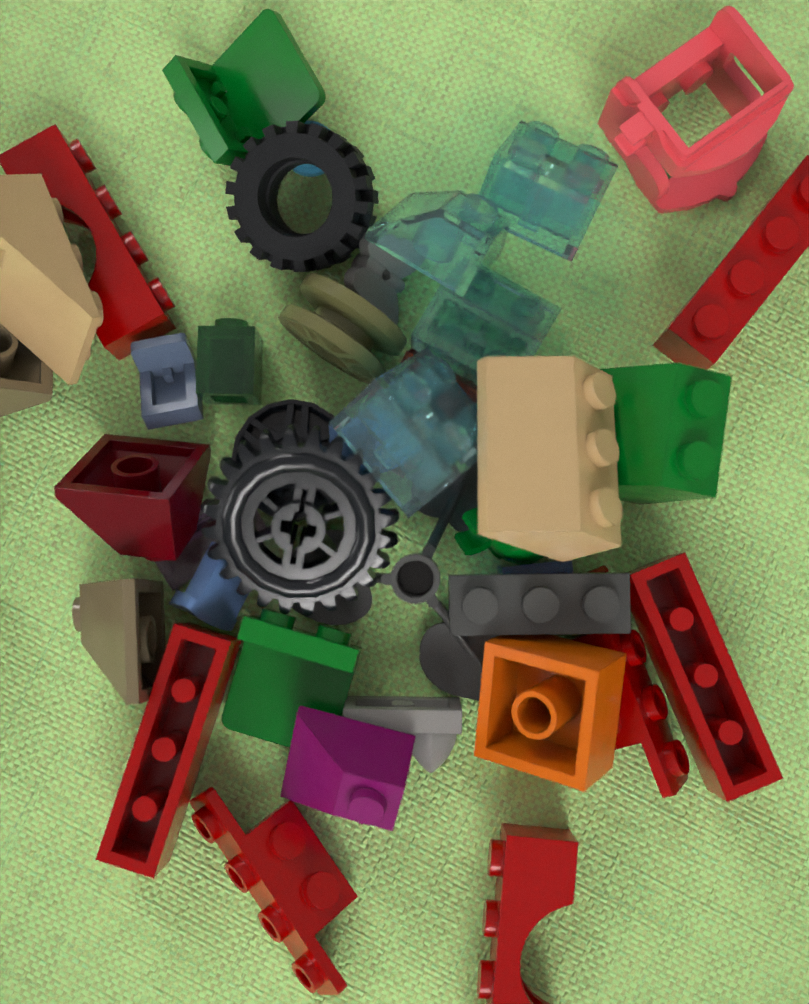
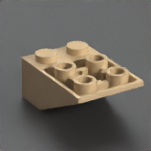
[0,174,103,385]

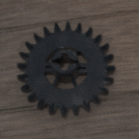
[200,424,399,616]

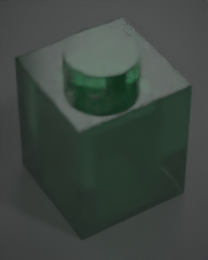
[196,318,263,405]

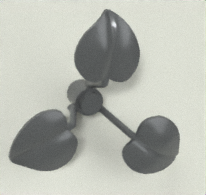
[292,436,498,701]

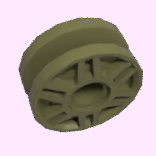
[278,273,407,386]

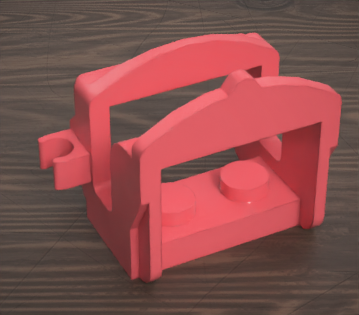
[598,6,794,213]

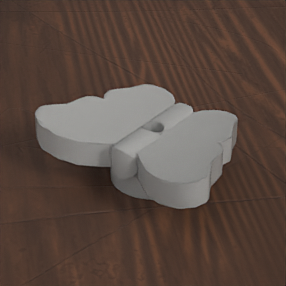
[344,231,430,325]

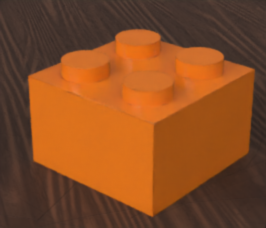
[474,635,627,792]

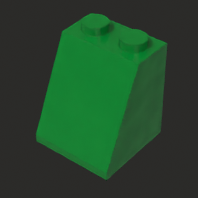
[600,363,732,505]

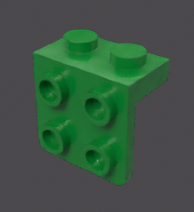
[162,9,326,166]
[221,608,362,748]

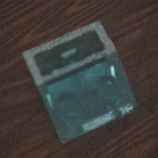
[471,120,618,262]
[411,255,562,388]
[329,347,478,518]

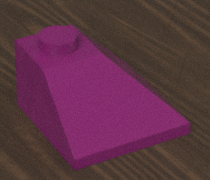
[280,705,416,831]

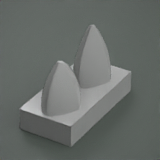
[343,696,462,773]

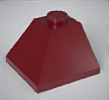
[54,434,211,562]

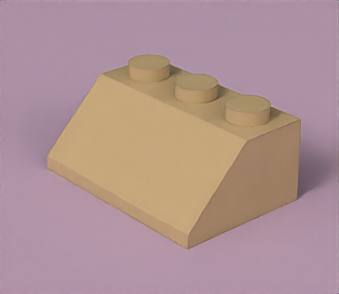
[477,356,623,562]

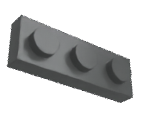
[448,572,631,636]

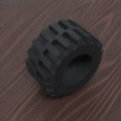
[225,121,379,272]

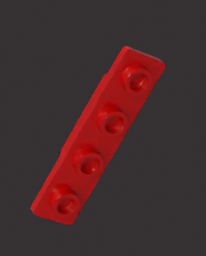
[569,565,689,798]
[189,786,358,995]

